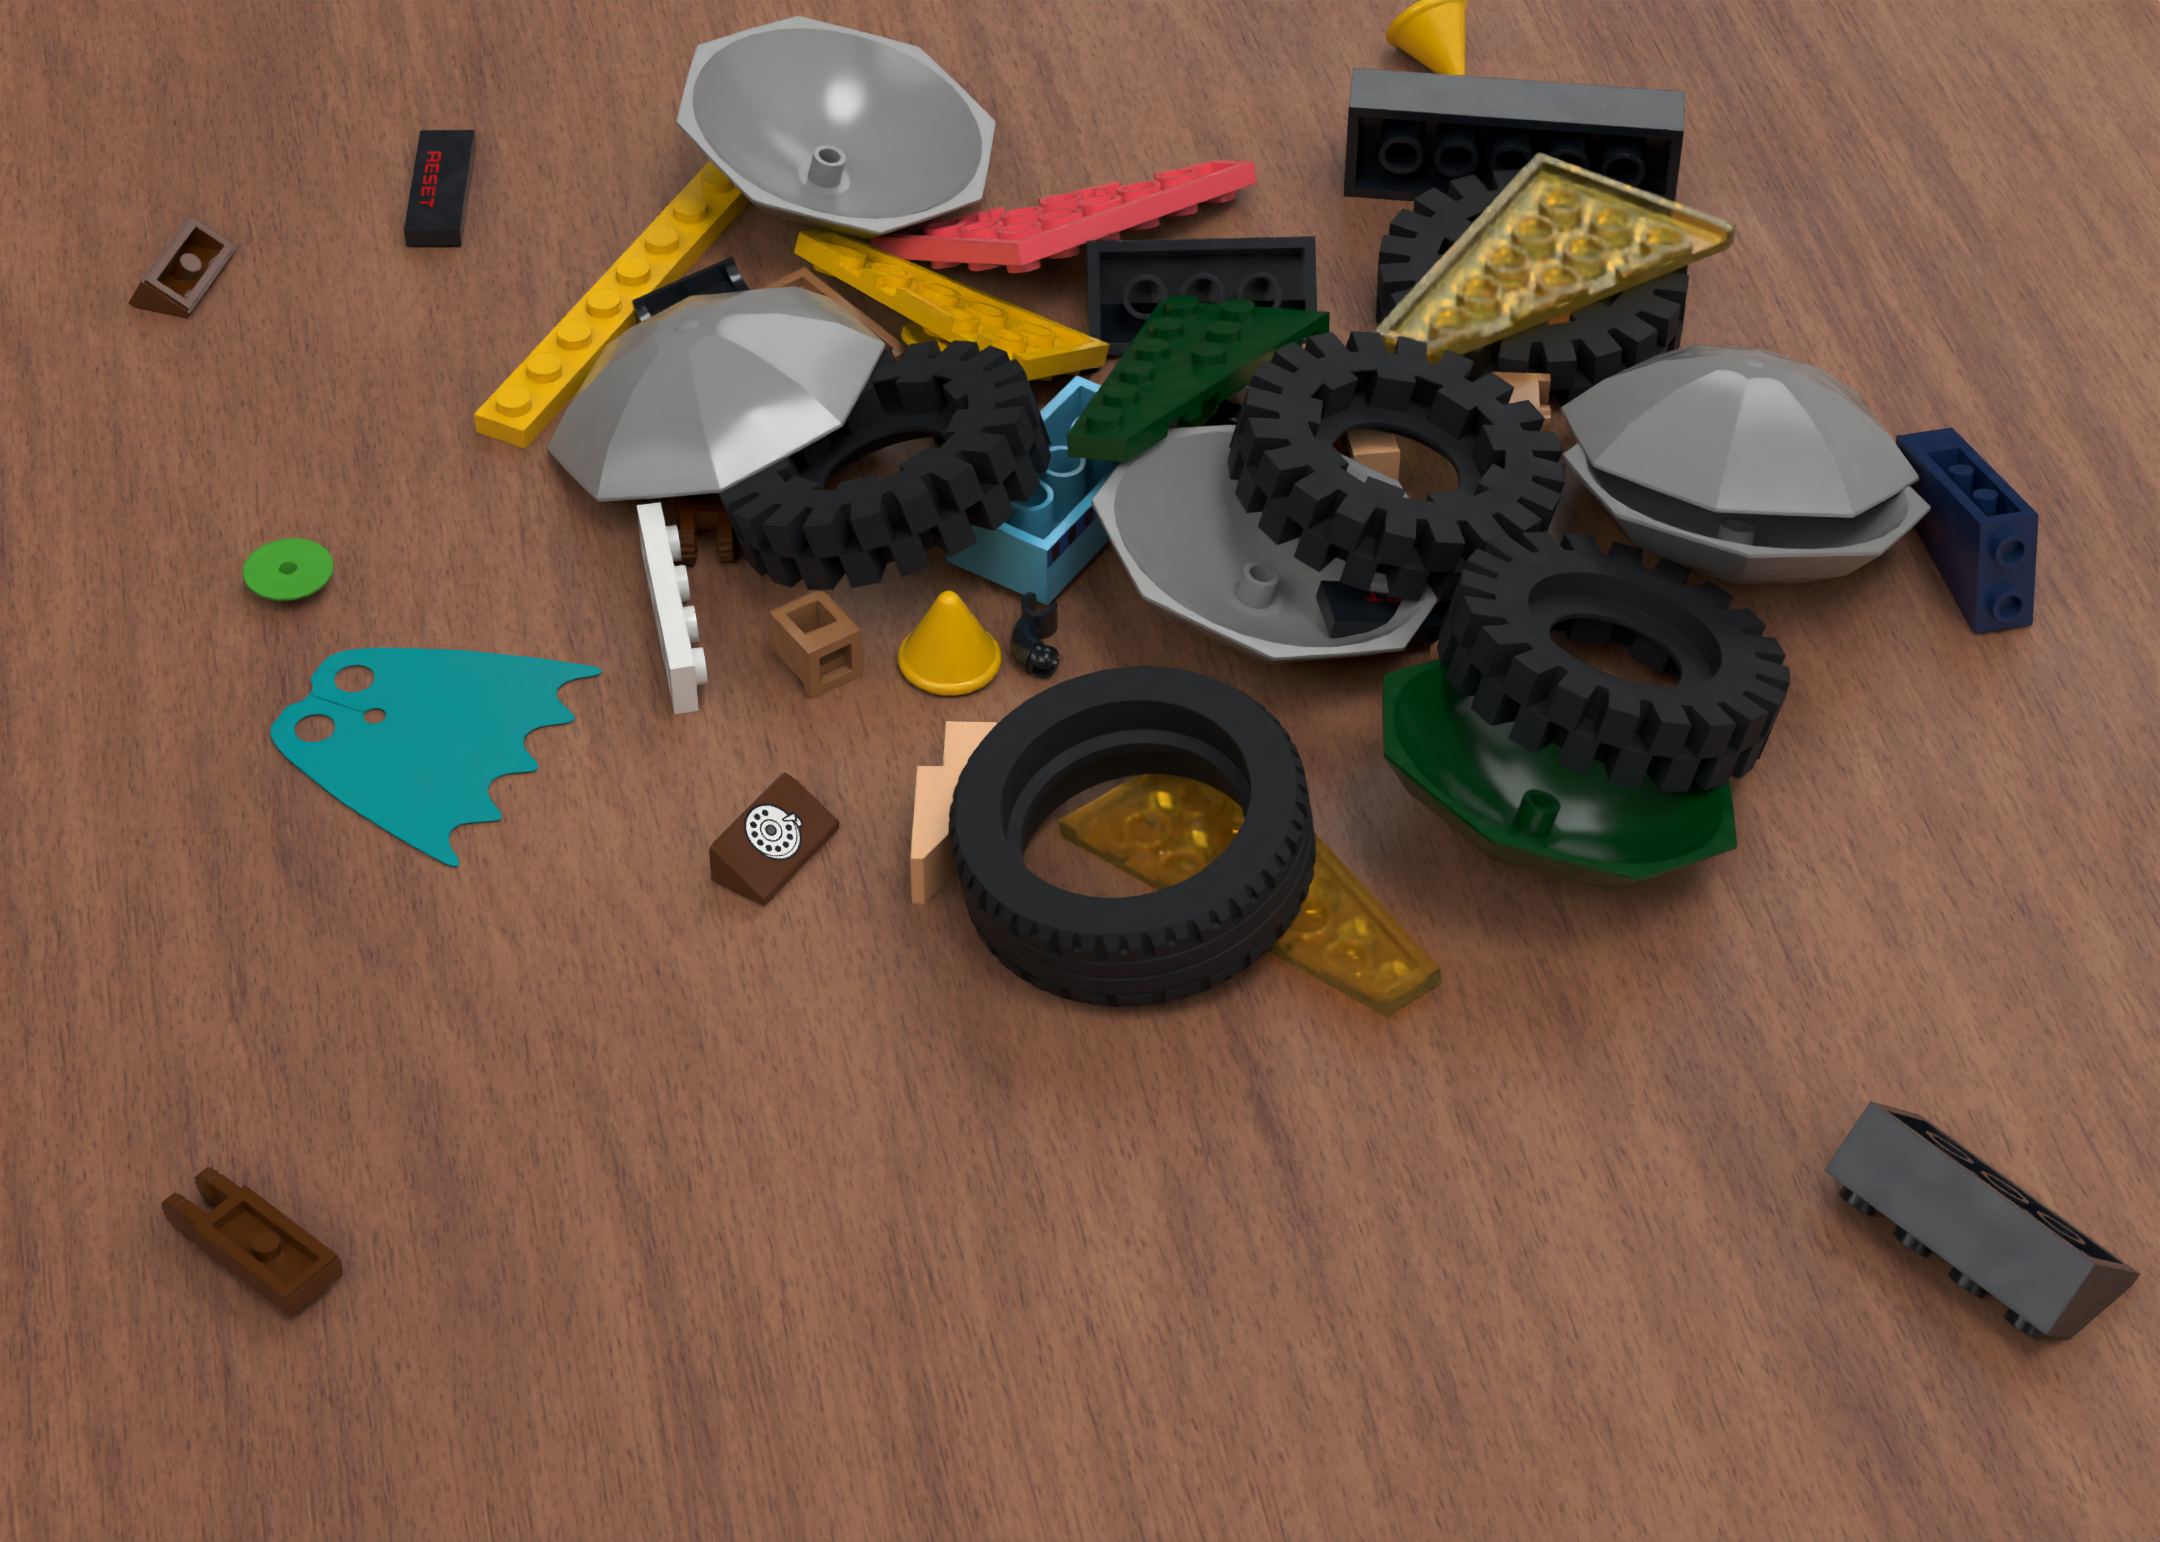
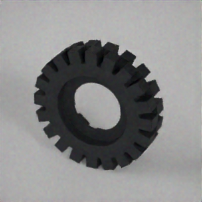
[1376,169,1689,407]
[1227,331,1566,602]
[718,340,1052,590]
[1437,531,1790,792]

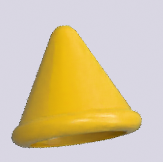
[1385,0,1468,76]
[898,591,1002,696]

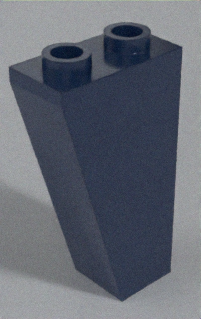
[1896,427,2039,634]

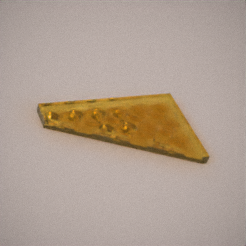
[1373,152,1736,365]

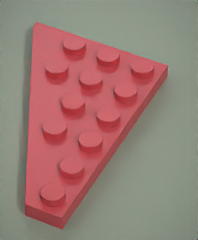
[870,160,1257,273]

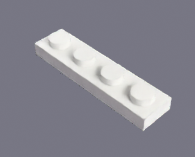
[637,502,708,714]

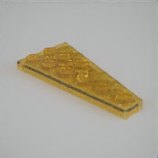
[1058,774,1442,1017]

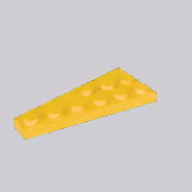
[794,229,1110,381]

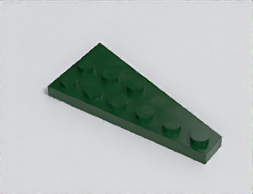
[1067,295,1329,462]

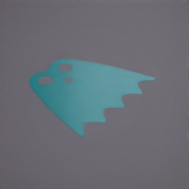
[270,647,602,867]

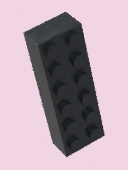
[1343,68,1685,220]

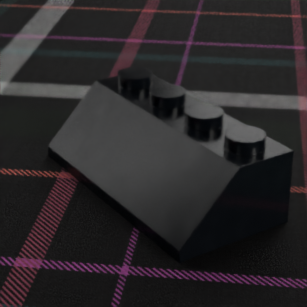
[1085,236,1317,356]
[1824,1101,2140,1341]

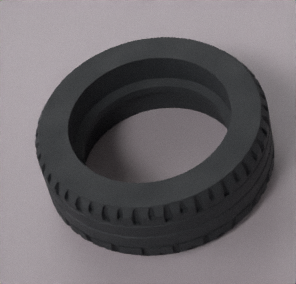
[949,666,1316,1007]

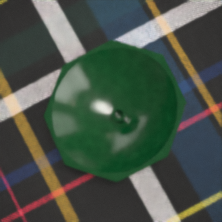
[1382,659,1737,890]

